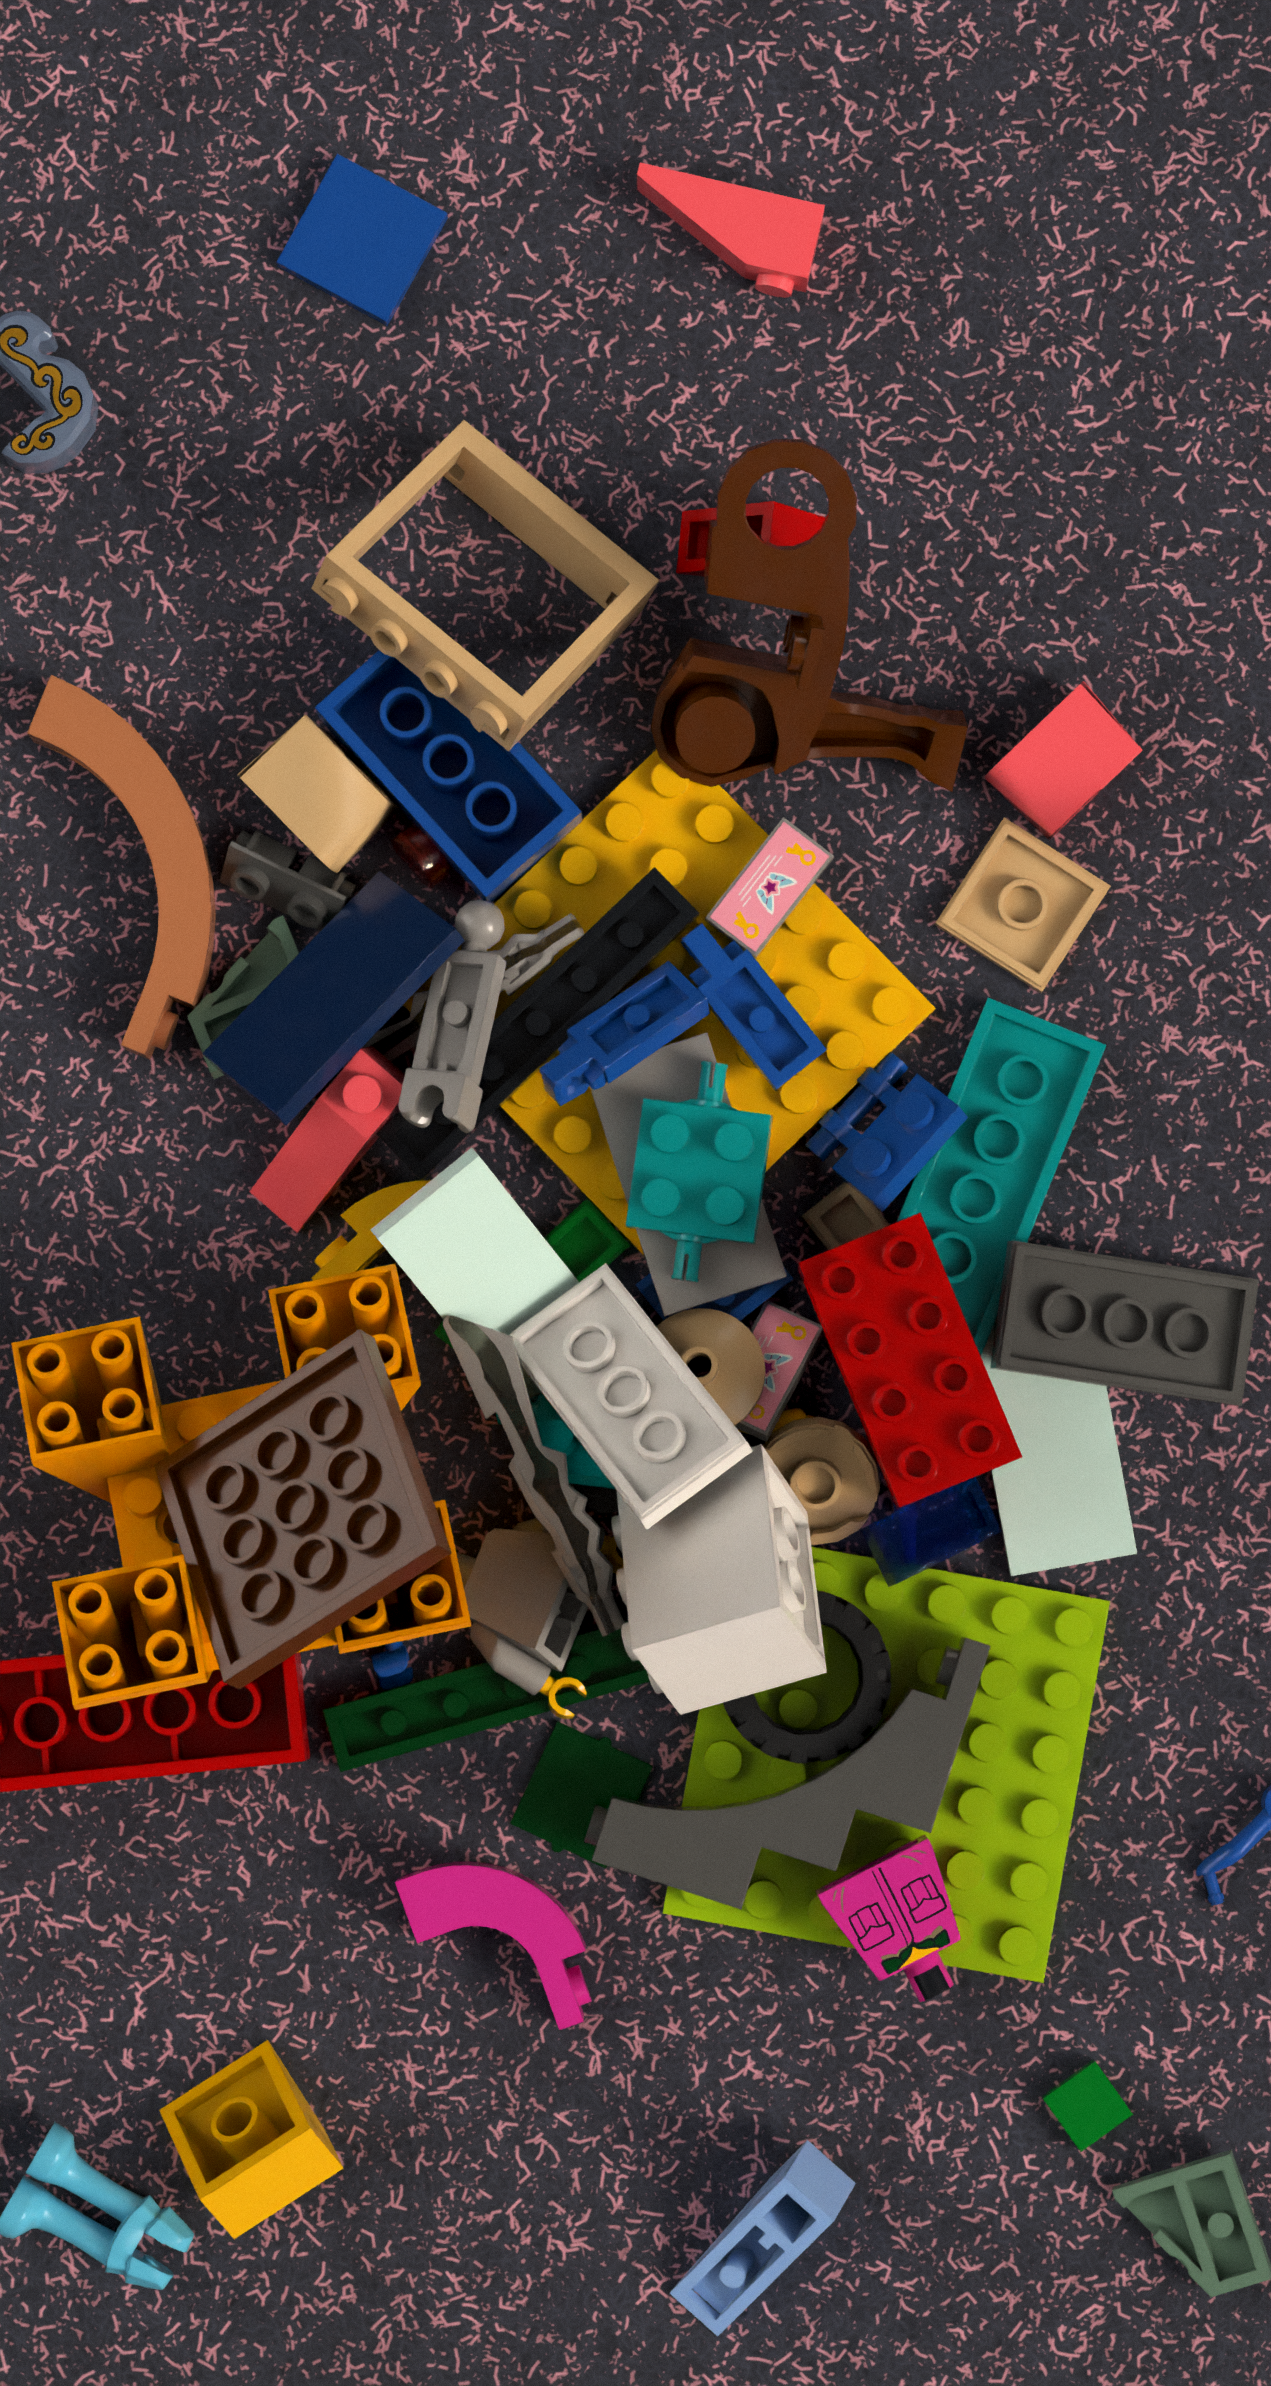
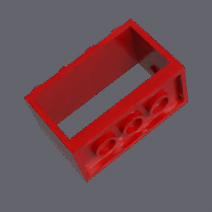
[798,1212,1022,1508]

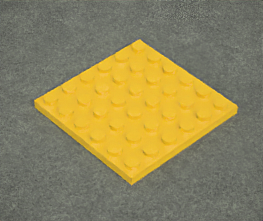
[403,749,936,1257]

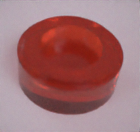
[391,825,450,889]

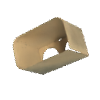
[237,714,400,873]

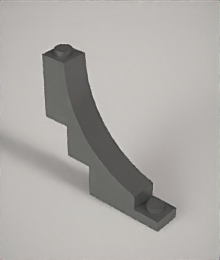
[584,1636,990,1909]

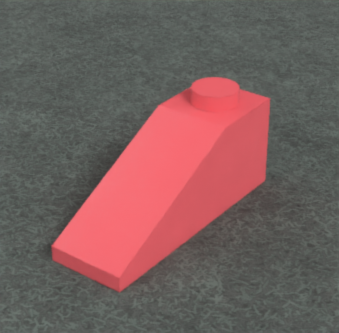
[637,162,825,298]
[249,1046,405,1233]

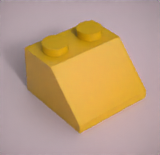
[159,2040,343,2239]

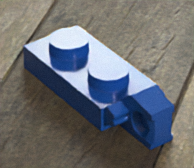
[680,923,827,1091]
[539,961,710,1106]

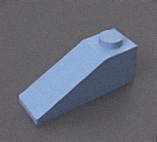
[670,2140,856,2337]

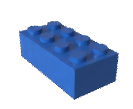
[315,650,582,903]

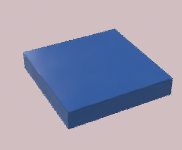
[276,154,448,326]

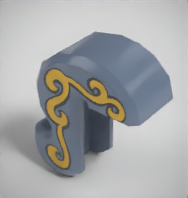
[0,310,99,474]

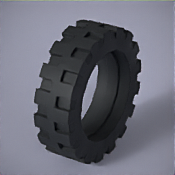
[723,1591,891,1763]

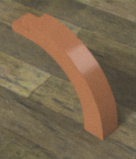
[27,675,216,1060]

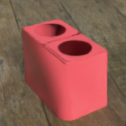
[984,681,1142,840]

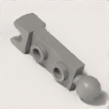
[398,899,507,1133]

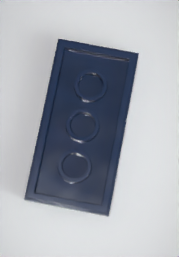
[202,871,465,1126]

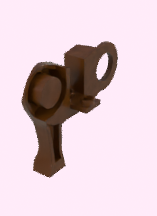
[651,439,968,792]

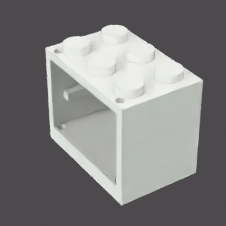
[611,1444,827,1715]

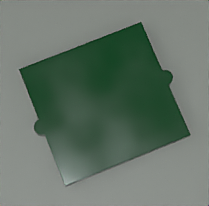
[510,1721,653,1869]

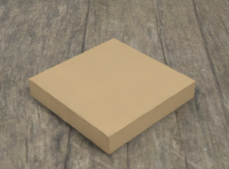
[935,817,1111,993]

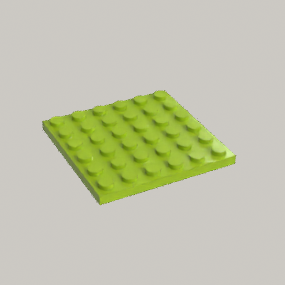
[663,1547,1110,1983]

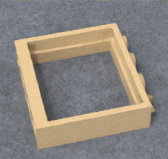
[311,420,659,751]

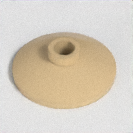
[656,1308,765,1426]

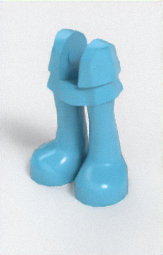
[0,2122,194,2290]

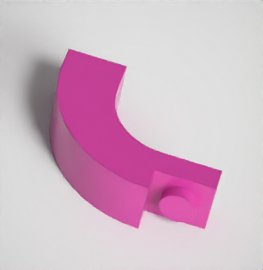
[395,1861,592,2030]

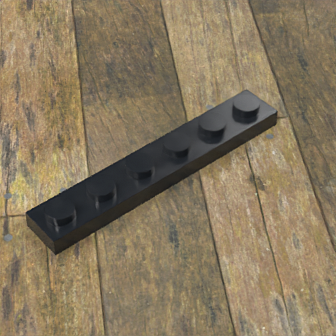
[377,867,699,1181]

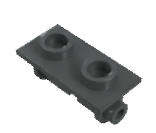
[219,830,357,931]

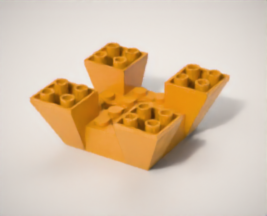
[11,1263,472,1710]

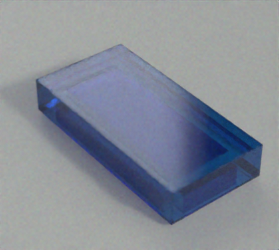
[861,1477,1002,1587]

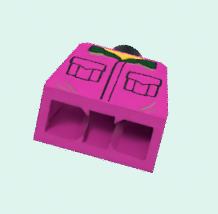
[815,1834,961,2002]

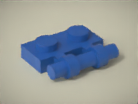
[805,1052,968,1212]

